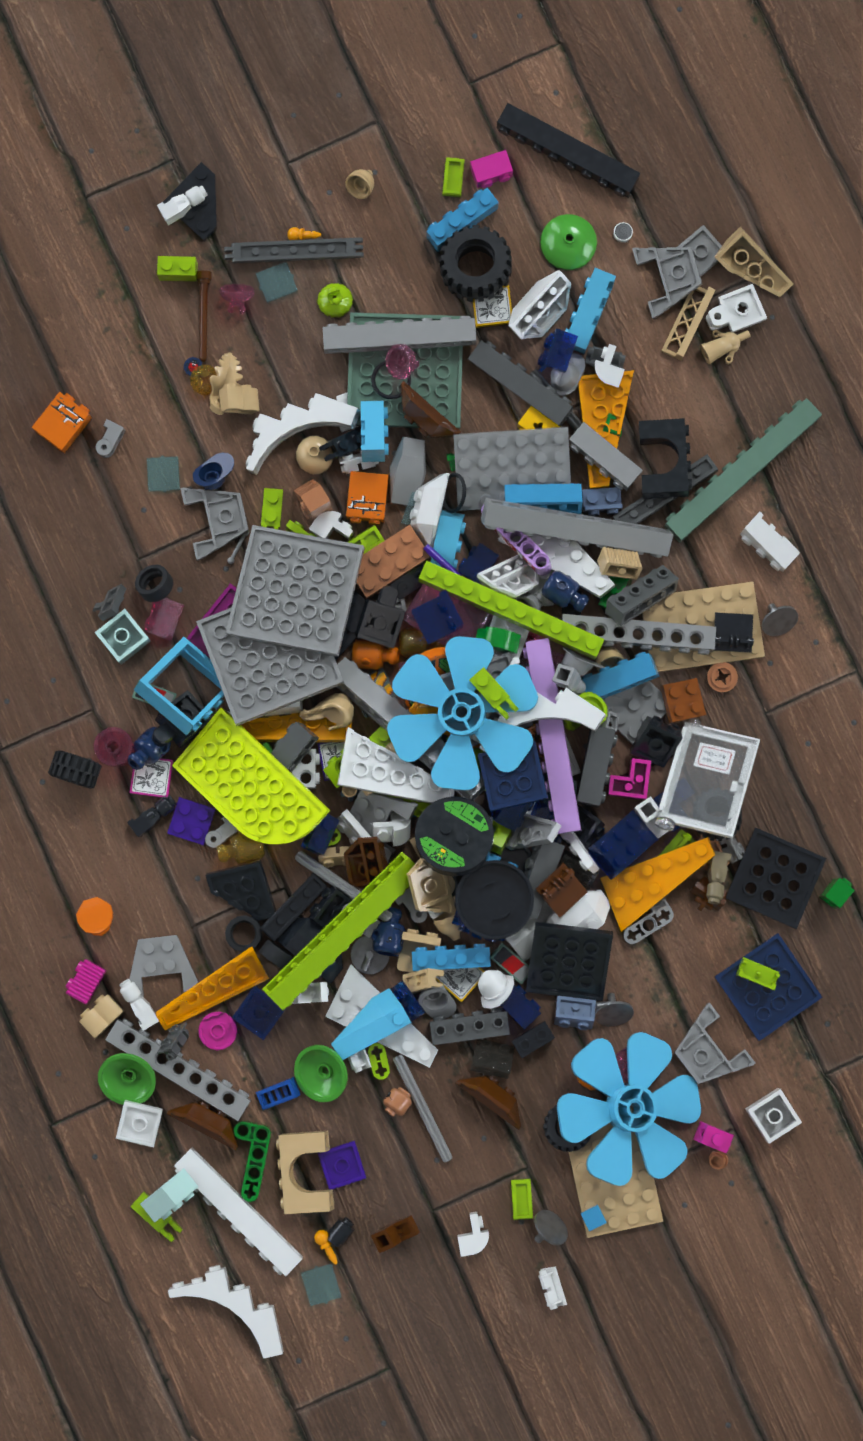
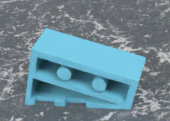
[361,401,389,462]
[430,510,466,569]

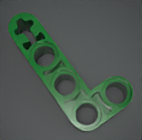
[234,1121,272,1202]

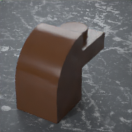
[371,1215,420,1253]

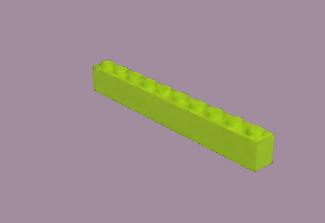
[418,560,604,660]
[263,852,415,1010]

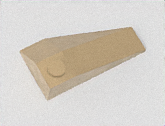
[715,226,794,297]

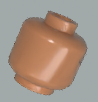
[383,1087,412,1117]

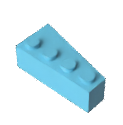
[562,268,616,354]

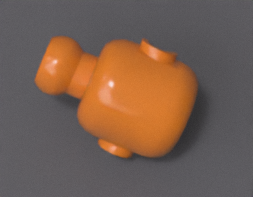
[352,638,400,670]

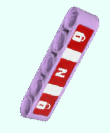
[481,505,552,576]

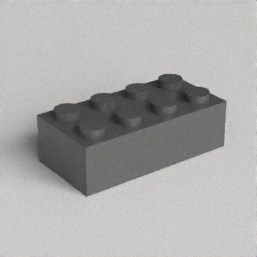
[576,726,618,808]

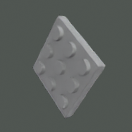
[603,681,667,745]

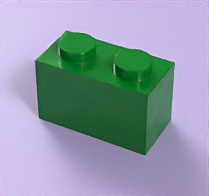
[819,878,855,909]

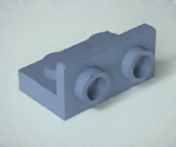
[582,487,623,516]
[554,996,596,1030]

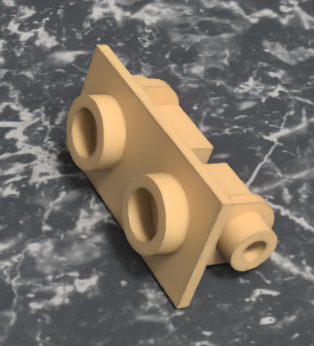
[318,846,350,868]

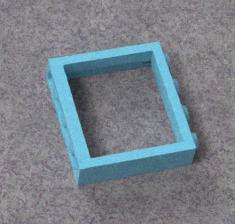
[134,637,224,735]

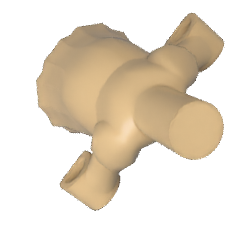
[700,330,751,365]

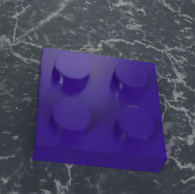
[167,797,216,845]

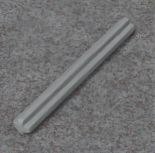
[295,851,392,921]
[393,1055,452,1162]

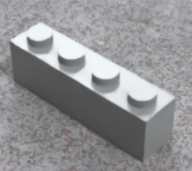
[569,422,643,491]

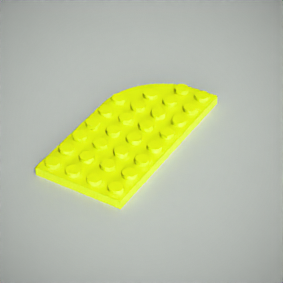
[172,708,330,845]

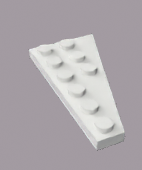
[325,964,438,1068]

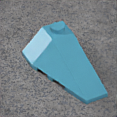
[331,988,411,1060]

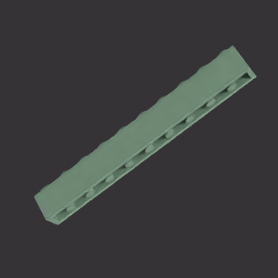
[664,398,822,543]

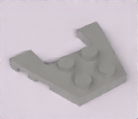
[632,247,702,319]
[181,487,249,561]
[350,790,418,863]
[130,935,199,997]
[674,1002,756,1084]

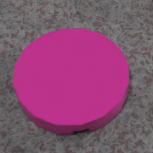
[198,1011,237,1050]

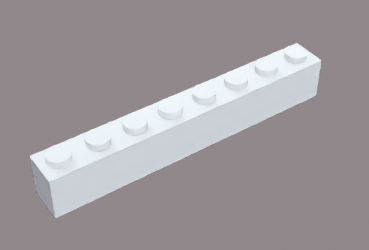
[174,1147,303,1276]

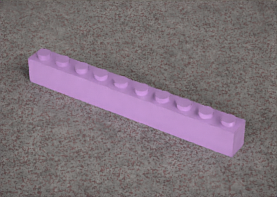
[523,638,582,835]

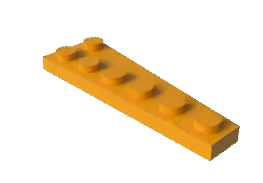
[241,713,352,742]
[155,947,269,1030]

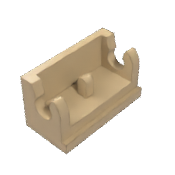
[403,968,444,994]

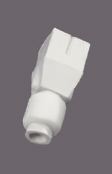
[157,186,207,225]
[119,979,159,1031]

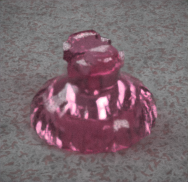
[219,284,255,314]
[386,344,419,380]

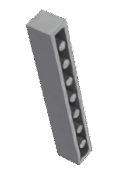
[323,316,476,354]

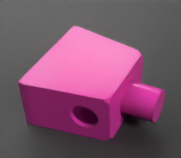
[693,1121,735,1154]

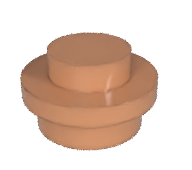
[709,1150,728,1170]

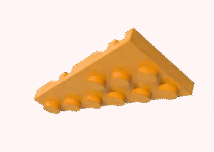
[578,370,634,489]
[600,837,715,932]

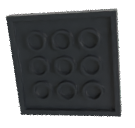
[526,922,613,1001]

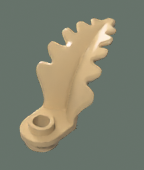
[209,352,243,415]

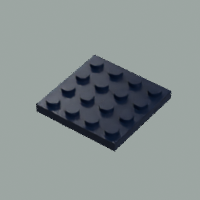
[714,933,822,1041]

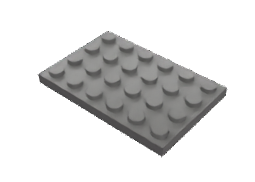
[453,427,571,511]

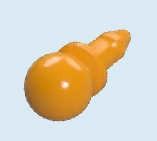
[287,227,321,240]
[314,1230,338,1265]

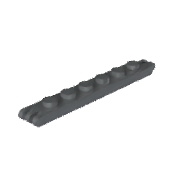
[224,237,364,263]

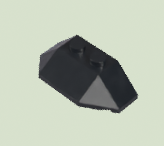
[276,917,343,983]

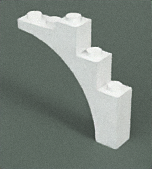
[246,393,361,475]
[479,688,606,752]
[168,1265,284,1359]

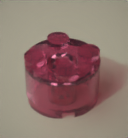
[94,727,134,767]

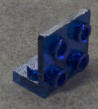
[537,328,578,373]
[411,589,464,644]

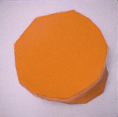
[76,897,113,936]

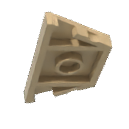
[407,858,456,914]

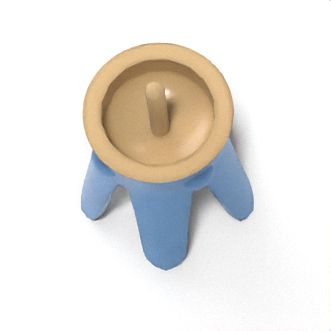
[341,786,360,802]

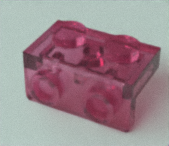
[144,598,184,641]

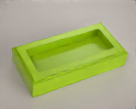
[442,157,465,197]
[511,1179,533,1220]

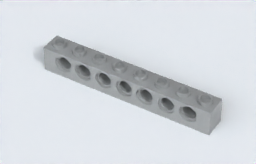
[561,614,716,655]
[105,1018,251,1121]

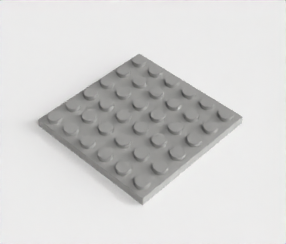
[225,525,365,657]
[196,607,344,726]

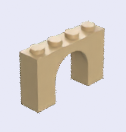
[276,1130,334,1214]

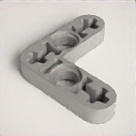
[623,898,674,944]

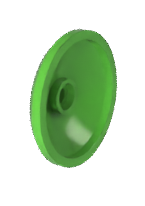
[540,214,597,270]
[294,1045,348,1102]
[98,1053,156,1105]

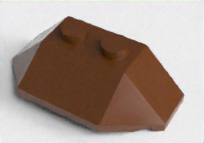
[401,381,461,438]
[343,837,388,891]
[456,1075,521,1130]
[167,1100,239,1151]

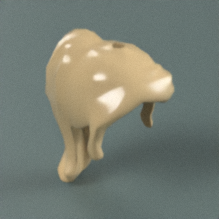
[299,693,354,731]

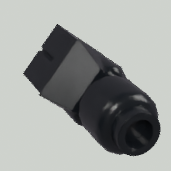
[127,795,177,838]

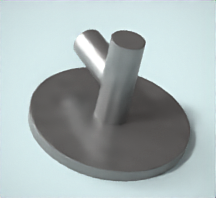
[761,603,798,636]
[351,936,389,974]
[595,993,634,1026]
[534,1210,568,1245]

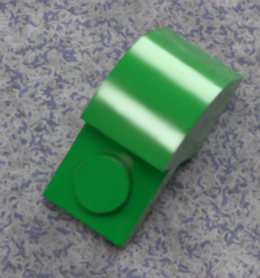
[476,627,521,654]

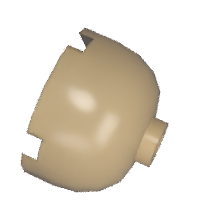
[296,436,333,475]

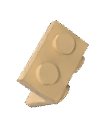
[397,929,441,972]

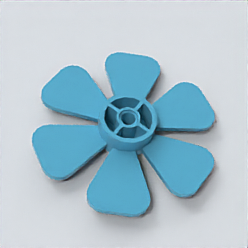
[387,636,538,790]
[557,1032,701,1186]

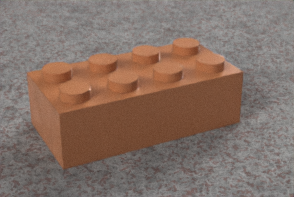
[356,525,431,599]

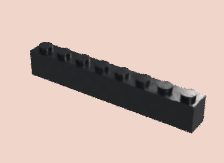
[497,103,640,198]

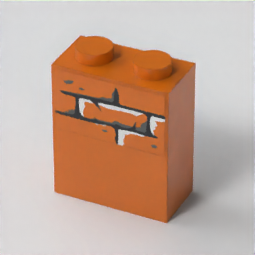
[32,392,92,454]
[346,471,389,525]

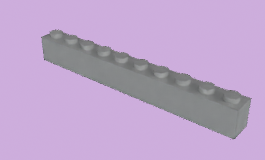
[481,498,673,558]
[337,657,485,801]

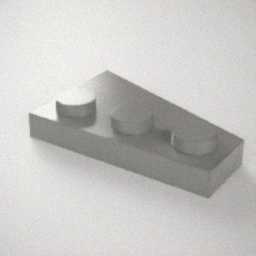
[505,813,561,850]

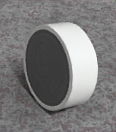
[613,222,633,243]

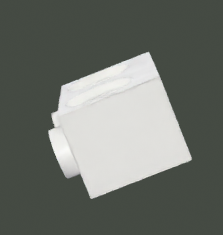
[292,749,320,789]

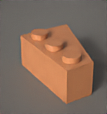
[293,479,332,522]

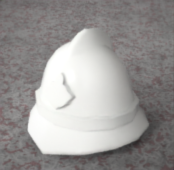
[478,970,514,1009]

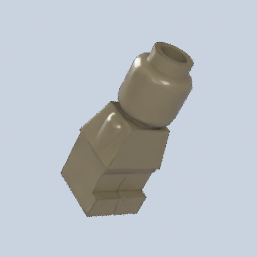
[706,851,732,904]

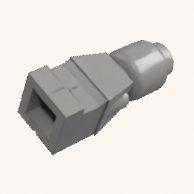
[552,664,586,695]

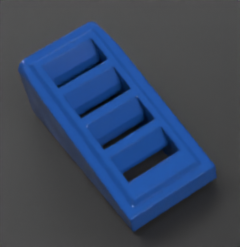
[255,1077,301,1110]

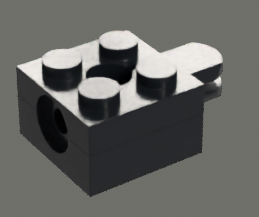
[355,585,405,648]
[152,690,212,748]

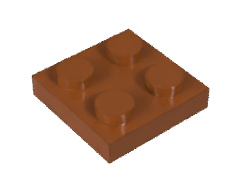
[660,678,706,724]

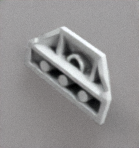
[509,270,571,339]
[410,473,450,548]
[477,555,539,598]
[546,889,611,929]

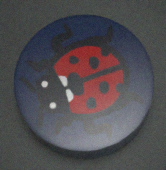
[184,357,203,377]

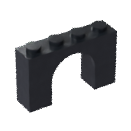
[639,418,692,499]

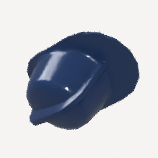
[193,452,234,490]

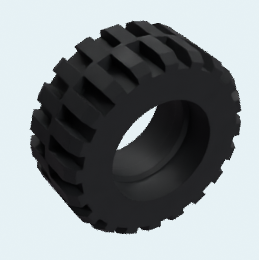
[439,225,512,302]

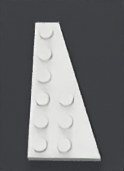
[498,534,615,599]
[337,727,455,804]

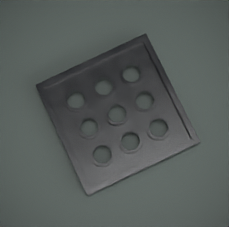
[725,827,827,929]

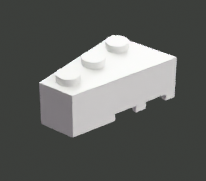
[740,512,800,572]

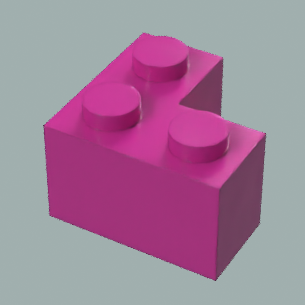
[607,758,651,800]

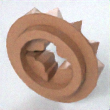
[707,662,738,693]

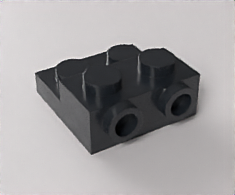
[630,716,683,768]
[557,804,605,853]
[309,886,352,928]

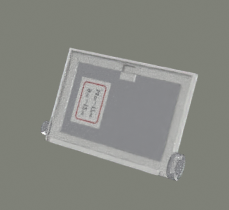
[655,718,760,839]

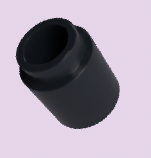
[328,1217,355,1247]

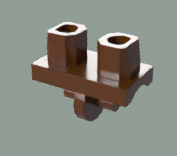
[690,877,727,911]

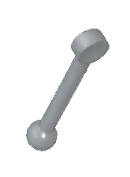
[227,531,250,564]

